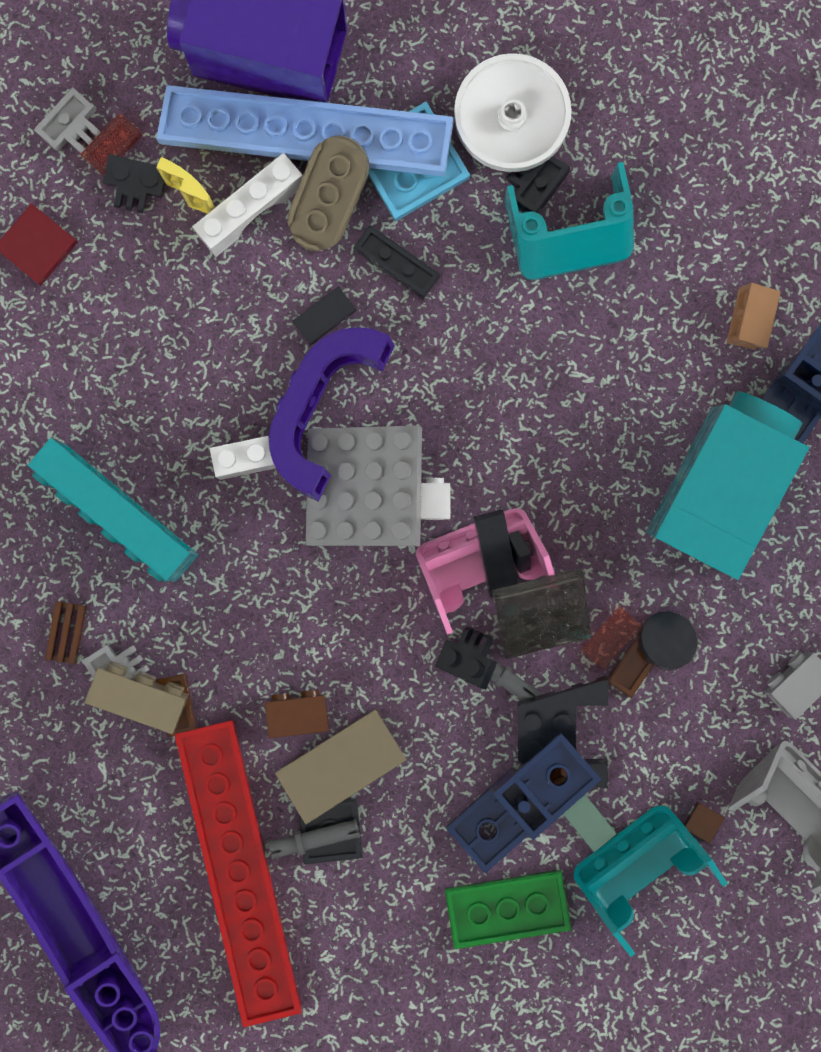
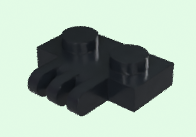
[103,154,165,214]
[505,156,571,213]
[435,627,498,690]

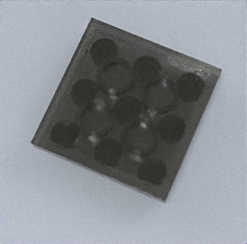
[492,568,591,659]

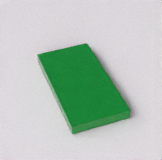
[445,869,572,949]

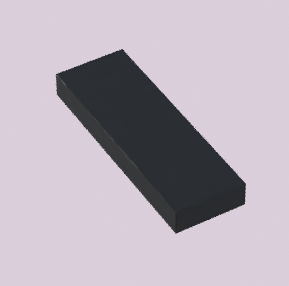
[353,225,441,300]
[473,509,519,598]

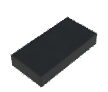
[292,286,357,346]

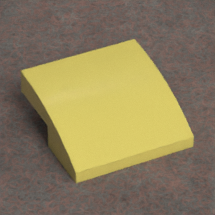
[156,157,215,214]

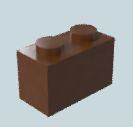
[265,689,330,738]

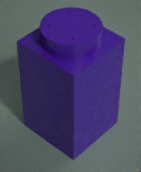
[167,0,348,103]

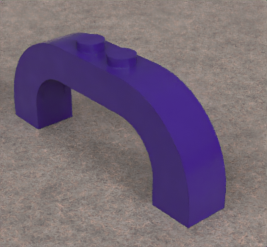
[269,327,395,502]

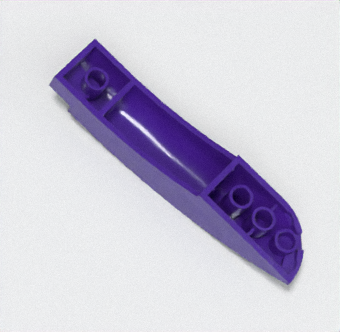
[0,791,160,1052]

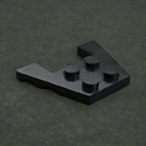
[517,676,608,789]

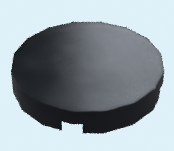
[638,611,698,671]

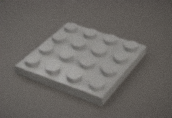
[306,426,422,546]

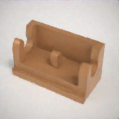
[726,283,781,350]

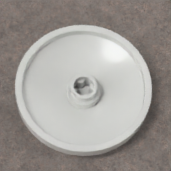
[454,54,571,172]

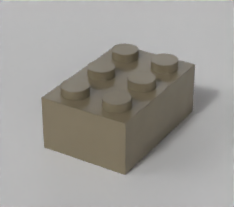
[84,661,189,734]

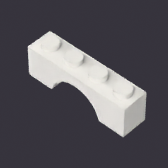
[192,153,303,257]

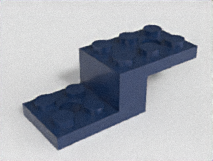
[761,321,821,443]
[446,733,602,873]

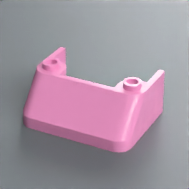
[416,508,559,635]

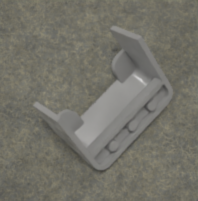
[728,741,821,895]

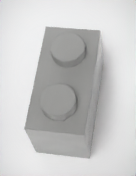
[764,651,821,720]

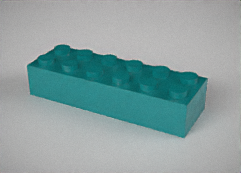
[27,438,199,582]

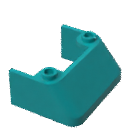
[504,162,634,280]
[574,805,728,957]

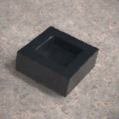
[508,531,534,573]

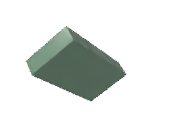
[563,795,617,852]

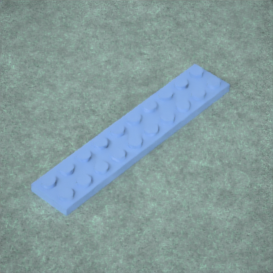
[156,85,454,177]

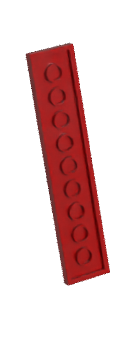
[174,719,302,1028]

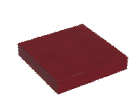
[0,203,78,286]

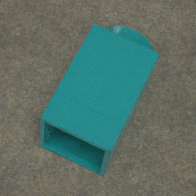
[646,391,810,580]

